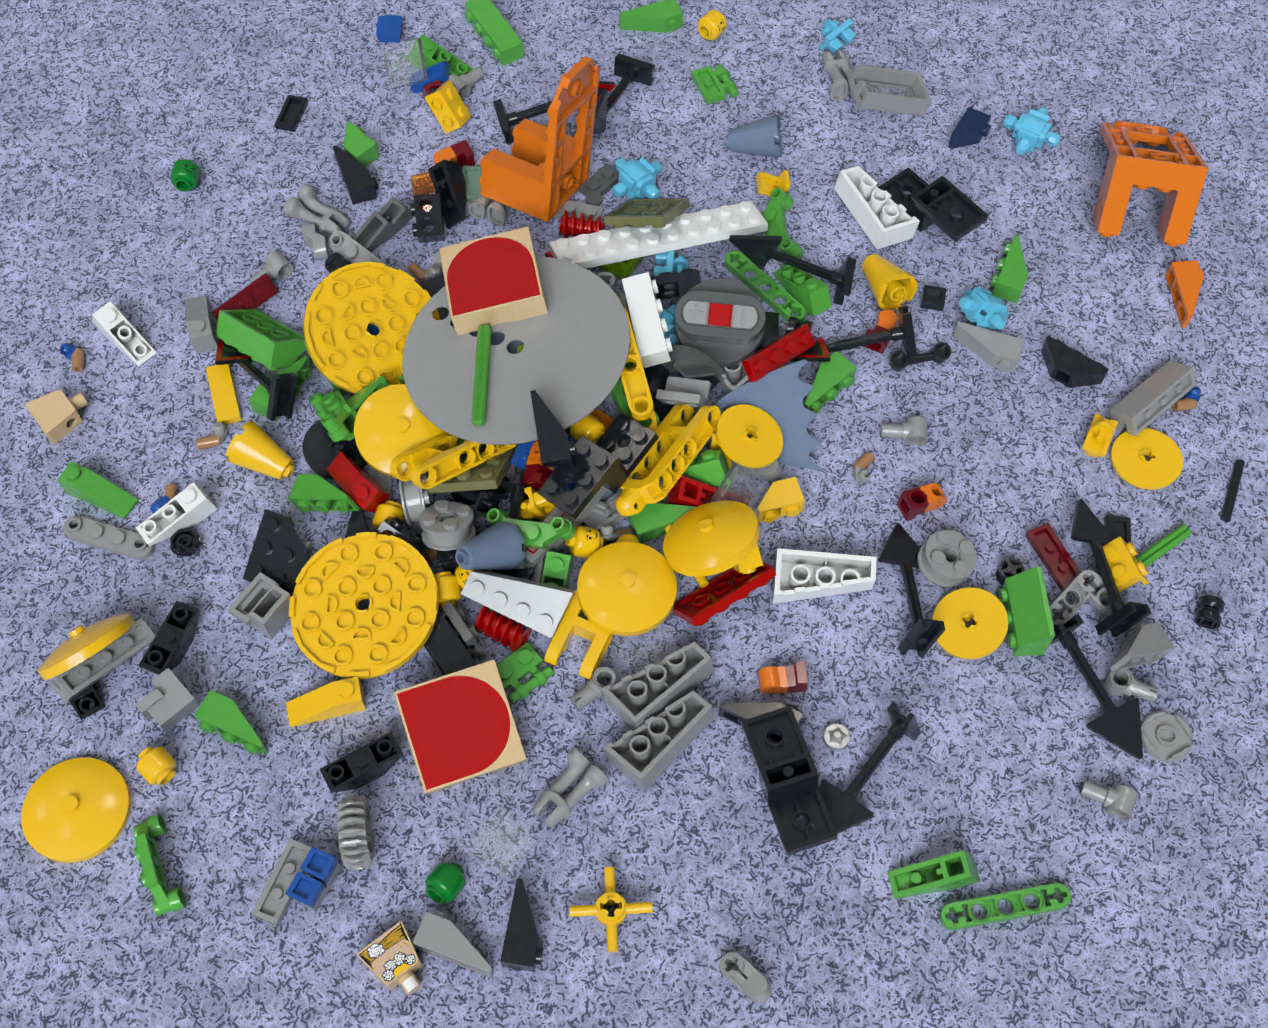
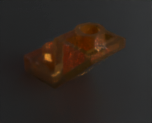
[411,172,436,212]

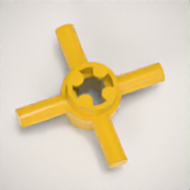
[570,867,653,953]

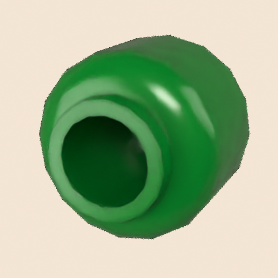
[170,159,201,192]
[425,862,466,904]

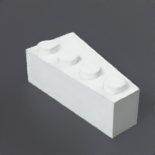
[834,166,920,249]
[622,272,673,368]
[772,548,877,604]

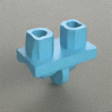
[819,18,857,54]
[654,250,690,276]

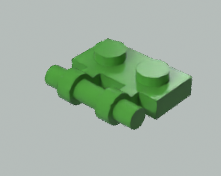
[691,64,739,105]
[496,642,554,704]

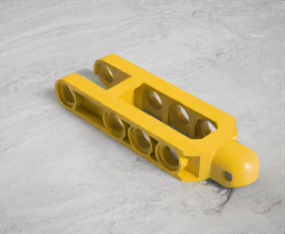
[618,297,658,432]
[615,404,721,516]
[389,433,517,490]
[544,533,640,680]

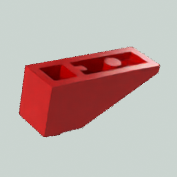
[326,451,391,513]
[666,476,745,507]

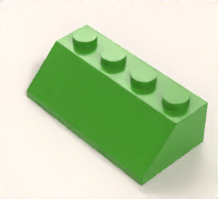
[216,309,307,371]

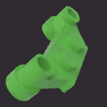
[761,188,804,259]
[309,390,352,442]
[487,508,576,550]
[133,813,187,916]

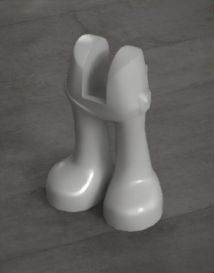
[823,49,854,101]
[284,184,350,235]
[468,195,507,226]
[533,748,609,828]

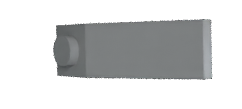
[185,295,218,354]
[953,321,1024,373]
[1110,622,1175,672]
[412,911,494,978]

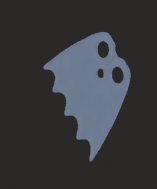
[715,360,822,471]

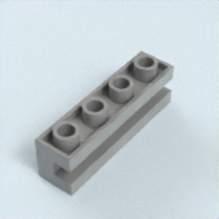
[1110,360,1196,436]
[49,618,156,704]

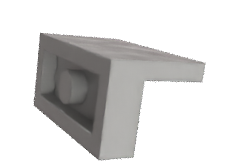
[656,376,711,408]

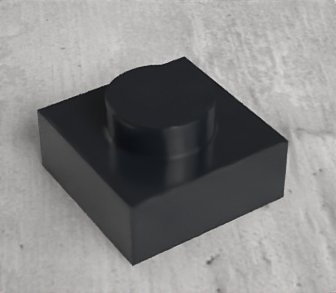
[921,285,946,311]

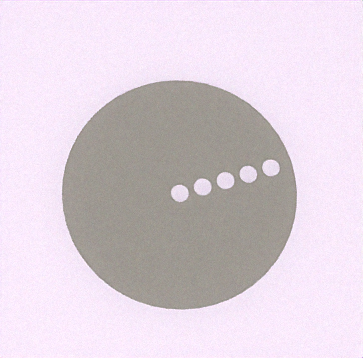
[402,256,630,445]

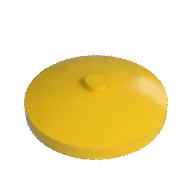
[354,384,447,477]
[663,500,761,577]
[577,542,677,636]
[37,613,135,680]
[21,757,131,863]

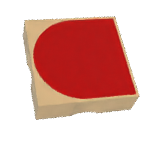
[439,226,548,335]
[394,660,527,795]

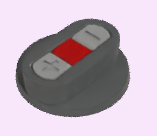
[675,278,766,367]

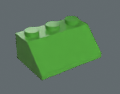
[998,566,1055,656]

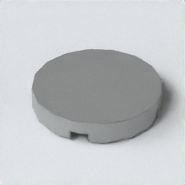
[1141,711,1193,763]

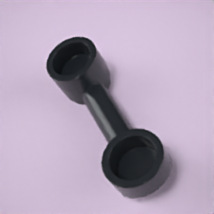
[889,342,951,372]

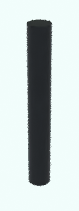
[1221,459,1245,522]

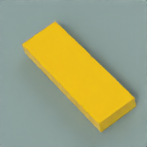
[206,364,242,425]

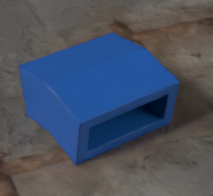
[376,15,402,42]

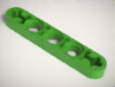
[725,251,806,322]
[939,883,1071,930]

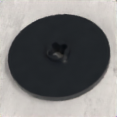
[302,419,368,478]

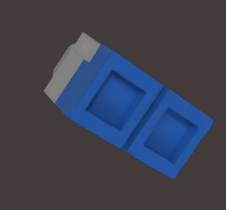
[285,846,341,912]

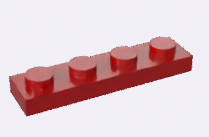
[742,324,815,382]

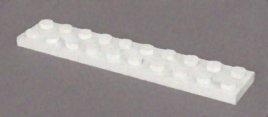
[549,201,768,269]

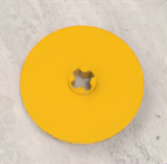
[716,404,783,468]
[1110,428,1183,490]
[932,588,1009,660]

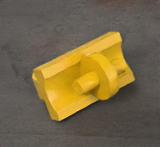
[1082,413,1118,458]
[520,486,556,522]

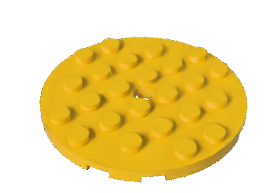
[303,262,440,394]
[289,532,439,679]

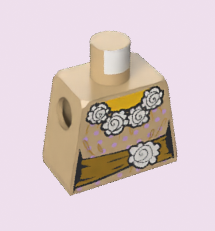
[356,921,423,995]

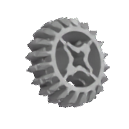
[337,795,374,870]

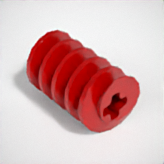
[559,210,606,238]
[475,606,532,652]

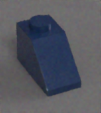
[948,107,992,149]

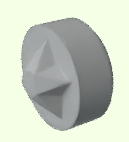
[823,724,850,751]

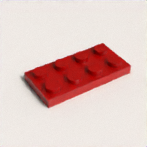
[672,563,776,627]

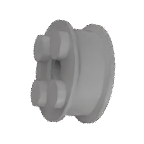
[399,472,434,527]
[419,500,476,551]
[917,530,977,588]

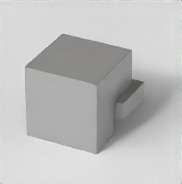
[228,572,291,640]
[136,668,199,733]

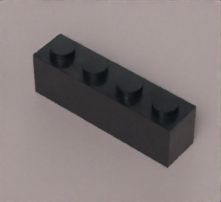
[424,607,476,675]

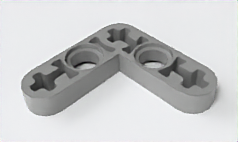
[1049,570,1127,627]

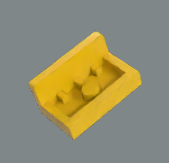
[425,80,471,133]
[1102,536,1149,592]

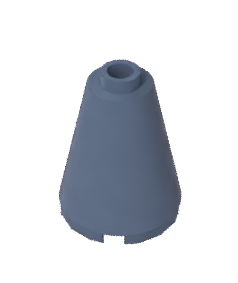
[725,115,783,158]
[455,522,525,570]

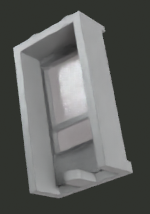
[848,65,932,117]

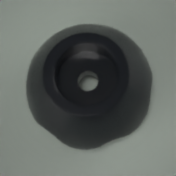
[170,528,201,557]

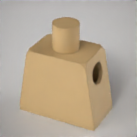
[24,390,88,445]

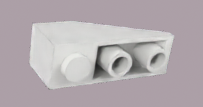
[92,301,157,367]
[136,482,218,546]

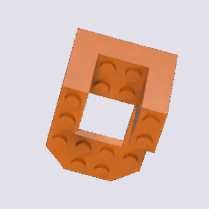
[479,56,600,222]
[1092,121,1208,247]

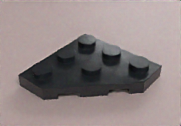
[243,509,309,596]

